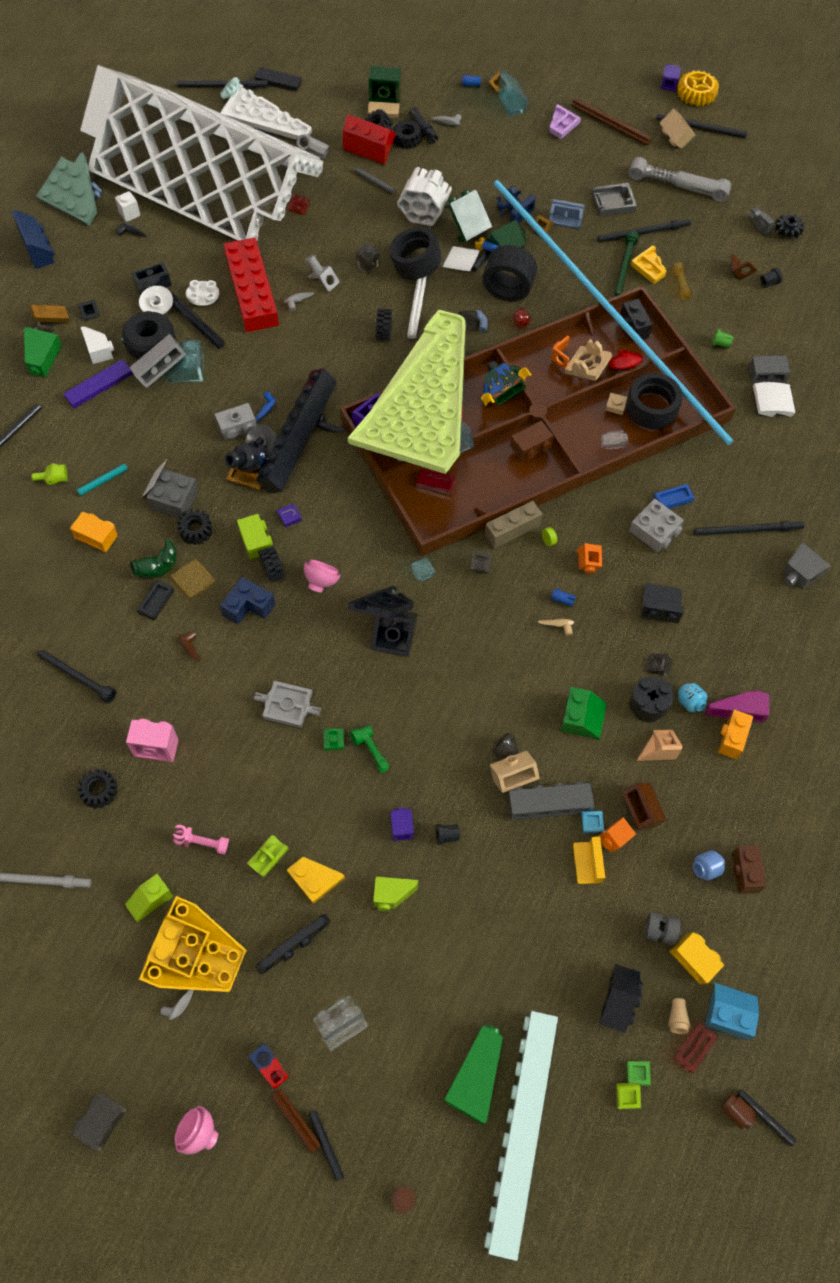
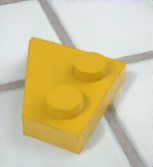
[631,245,667,284]
[287,857,345,904]

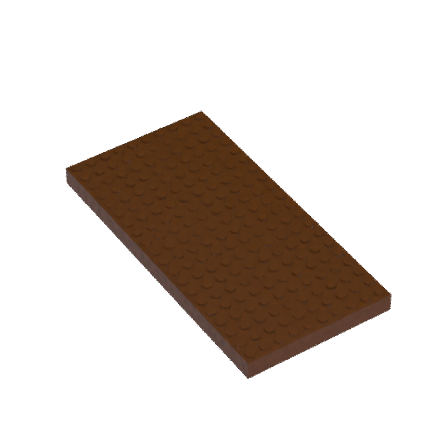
[340,286,736,557]

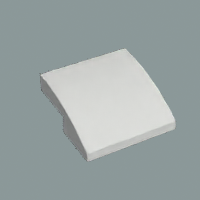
[753,382,795,417]

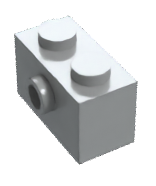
[215,403,257,440]

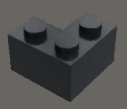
[600,964,643,1033]

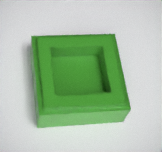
[626,1061,651,1086]

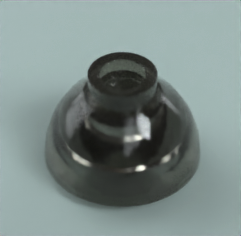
[492,733,519,758]

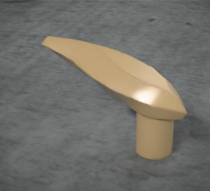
[538,619,574,636]

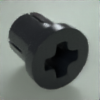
[760,267,783,288]
[435,824,460,845]

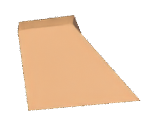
[637,730,682,761]

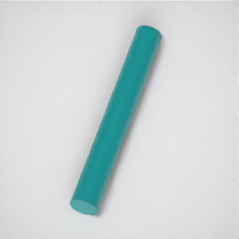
[77,463,128,496]

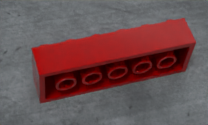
[223,237,279,332]

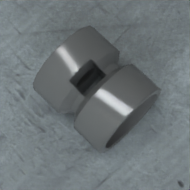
[644,912,681,946]

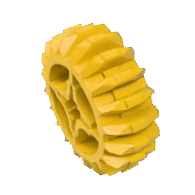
[677,70,719,107]

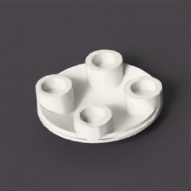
[186,280,219,306]

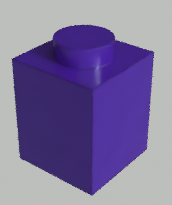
[661,64,680,91]
[391,808,414,841]

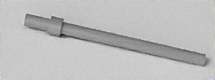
[0,873,91,889]

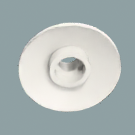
[139,286,173,315]

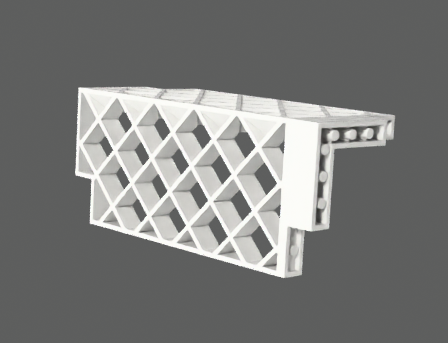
[80,65,324,241]

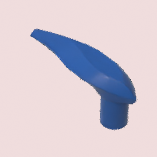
[255,391,276,422]

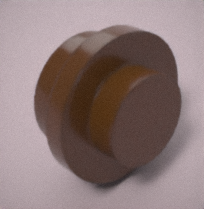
[392,1187,415,1213]

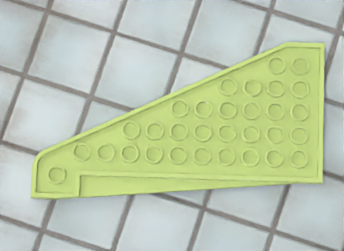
[348,310,466,474]

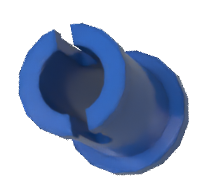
[462,74,481,87]
[550,588,576,607]

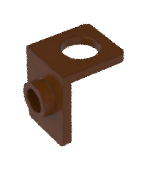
[730,254,757,280]

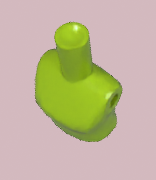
[32,463,67,485]

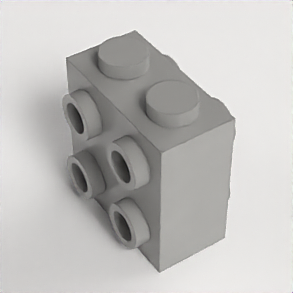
[629,499,684,552]

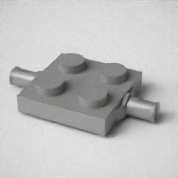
[254,681,321,728]

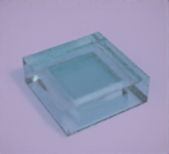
[410,557,435,582]

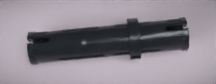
[409,107,439,144]

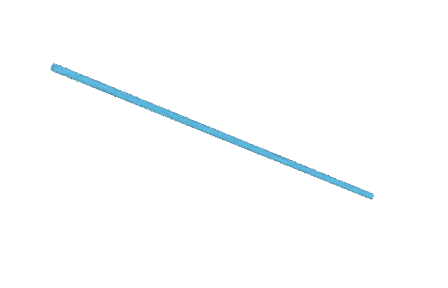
[494,180,733,445]

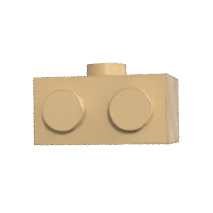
[660,109,695,149]
[490,751,540,793]

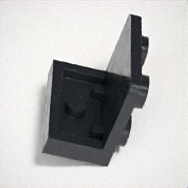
[641,583,684,623]

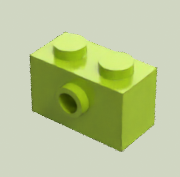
[237,514,273,560]

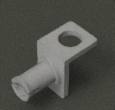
[305,254,339,291]

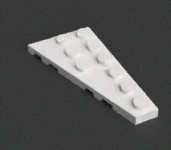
[221,83,312,142]

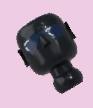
[225,441,268,473]

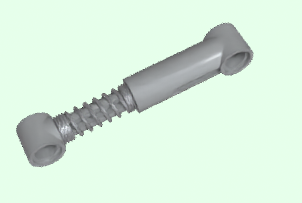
[628,157,731,202]

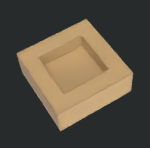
[606,393,627,415]

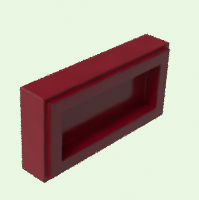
[416,469,456,495]

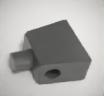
[783,543,831,588]

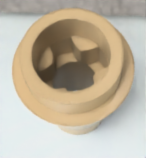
[668,998,690,1034]

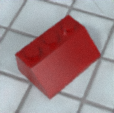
[343,114,396,165]

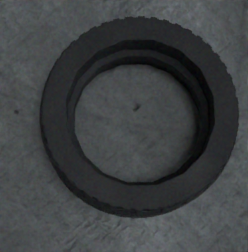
[390,227,442,280]
[626,373,682,429]

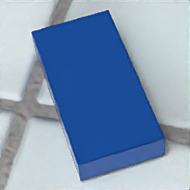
[653,484,695,509]

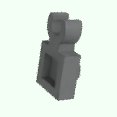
[748,207,775,236]

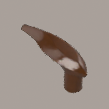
[179,631,201,662]

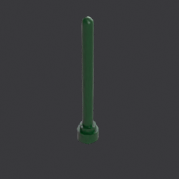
[614,231,639,296]

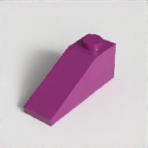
[705,690,770,723]

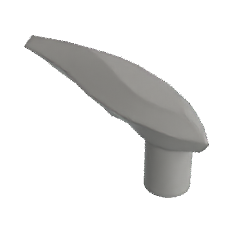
[432,114,461,126]
[284,292,314,311]
[161,990,194,1020]

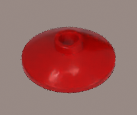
[608,350,643,369]

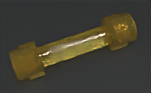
[673,262,691,299]

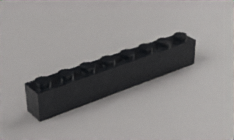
[256,368,337,494]

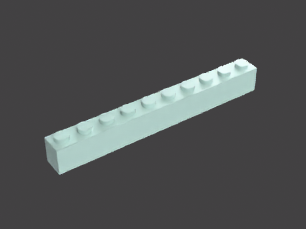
[484,1011,558,1261]

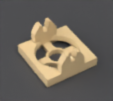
[564,339,612,381]

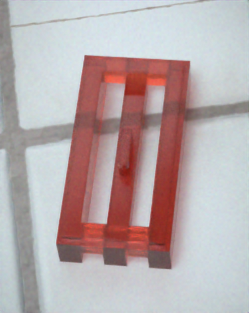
[674,1022,718,1074]

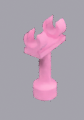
[173,825,229,855]

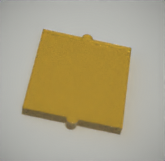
[171,559,216,599]

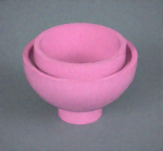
[303,559,341,593]
[175,1106,218,1155]

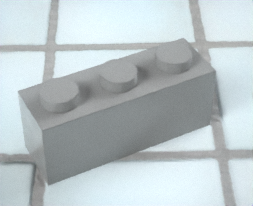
[130,334,186,388]

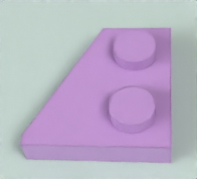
[549,104,581,139]

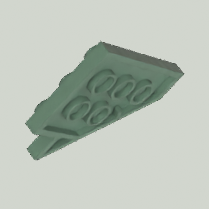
[36,152,97,226]

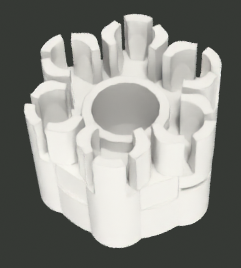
[397,167,452,226]

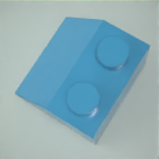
[705,983,759,1040]

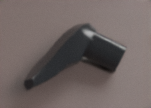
[116,223,147,238]
[315,414,345,432]

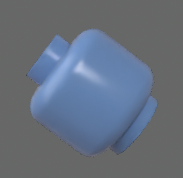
[693,850,725,881]

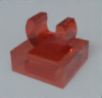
[289,193,310,215]

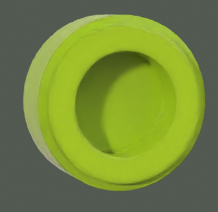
[542,527,557,547]

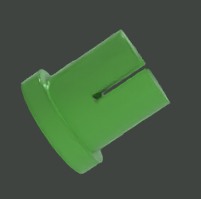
[711,329,733,349]

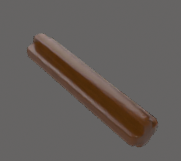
[273,1090,321,1153]

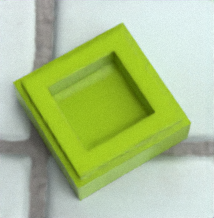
[616,1082,641,1109]

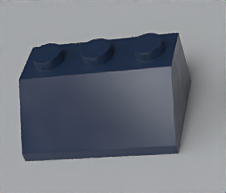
[11,210,55,269]

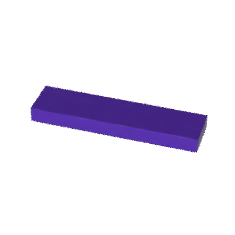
[63,359,133,408]

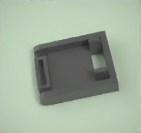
[592,183,637,216]

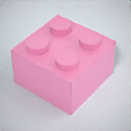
[126,719,179,762]

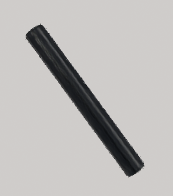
[171,293,225,349]

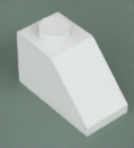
[81,327,114,364]

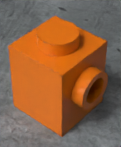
[598,817,636,853]

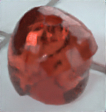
[513,308,532,329]

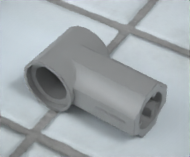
[297,134,329,159]

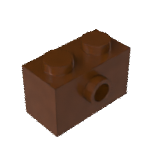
[510,421,554,462]
[622,783,667,830]
[732,845,766,894]

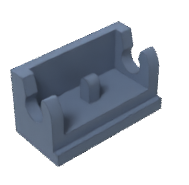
[549,199,585,230]

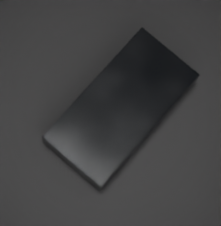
[137,580,174,621]

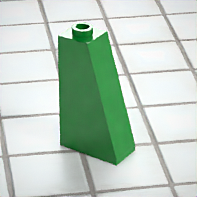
[444,1025,503,1126]

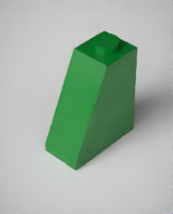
[24,327,62,377]

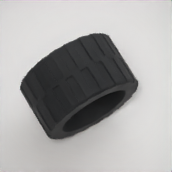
[482,245,537,302]

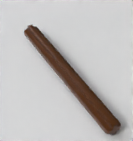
[572,98,651,145]

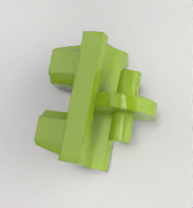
[247,835,289,878]

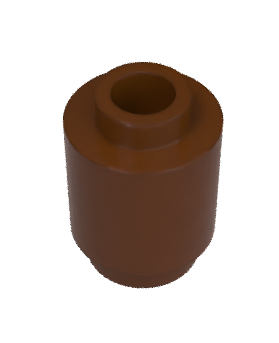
[721,1093,757,1130]

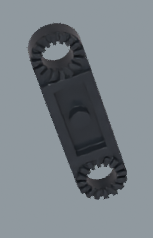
[255,914,331,975]

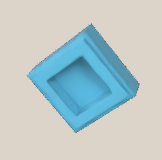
[581,811,604,834]

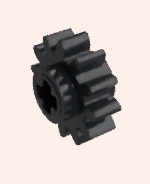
[775,213,805,240]

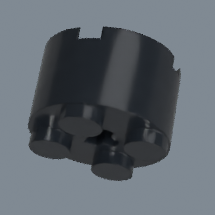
[629,677,673,723]

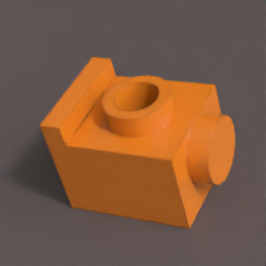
[577,543,602,574]

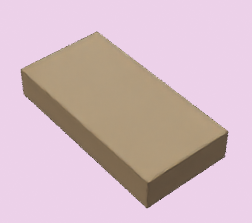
[368,102,399,119]

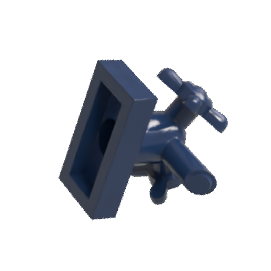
[496,186,536,224]

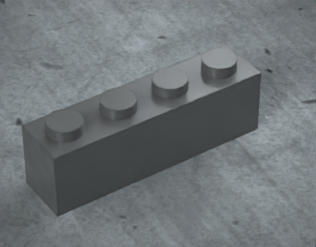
[507,781,594,821]

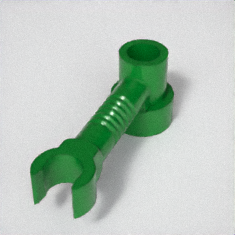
[350,725,389,774]

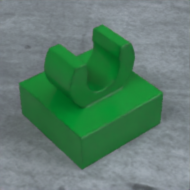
[323,728,344,751]

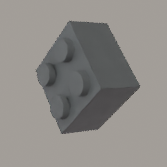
[147,469,199,519]

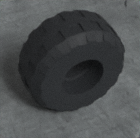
[122,311,176,360]

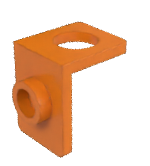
[551,335,570,369]

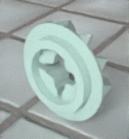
[220,77,240,99]

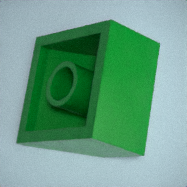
[561,687,607,740]

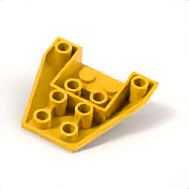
[139,896,247,992]

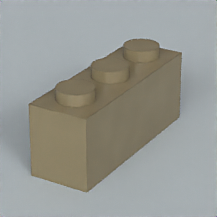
[484,501,543,549]

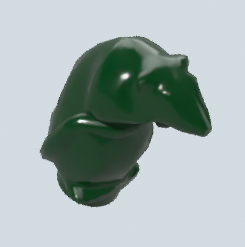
[130,538,177,579]

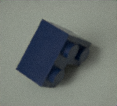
[220,577,275,624]

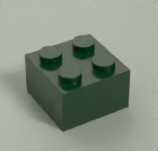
[368,66,401,103]

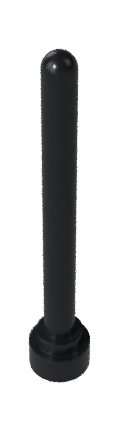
[38,650,117,703]

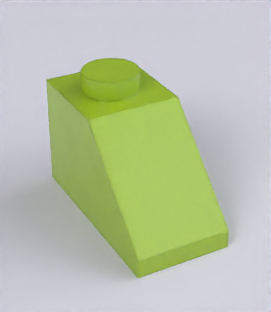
[125,874,173,922]
[373,877,418,911]

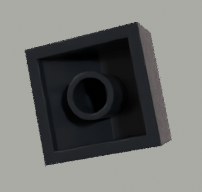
[371,612,418,656]

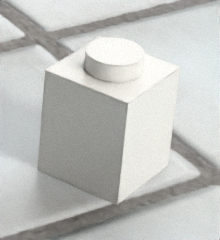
[115,191,140,222]

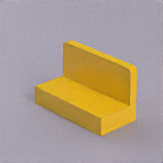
[573,837,605,885]

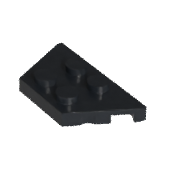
[348,586,413,619]

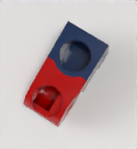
[248,1043,289,1090]

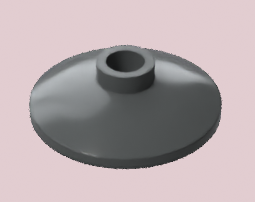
[245,425,276,454]

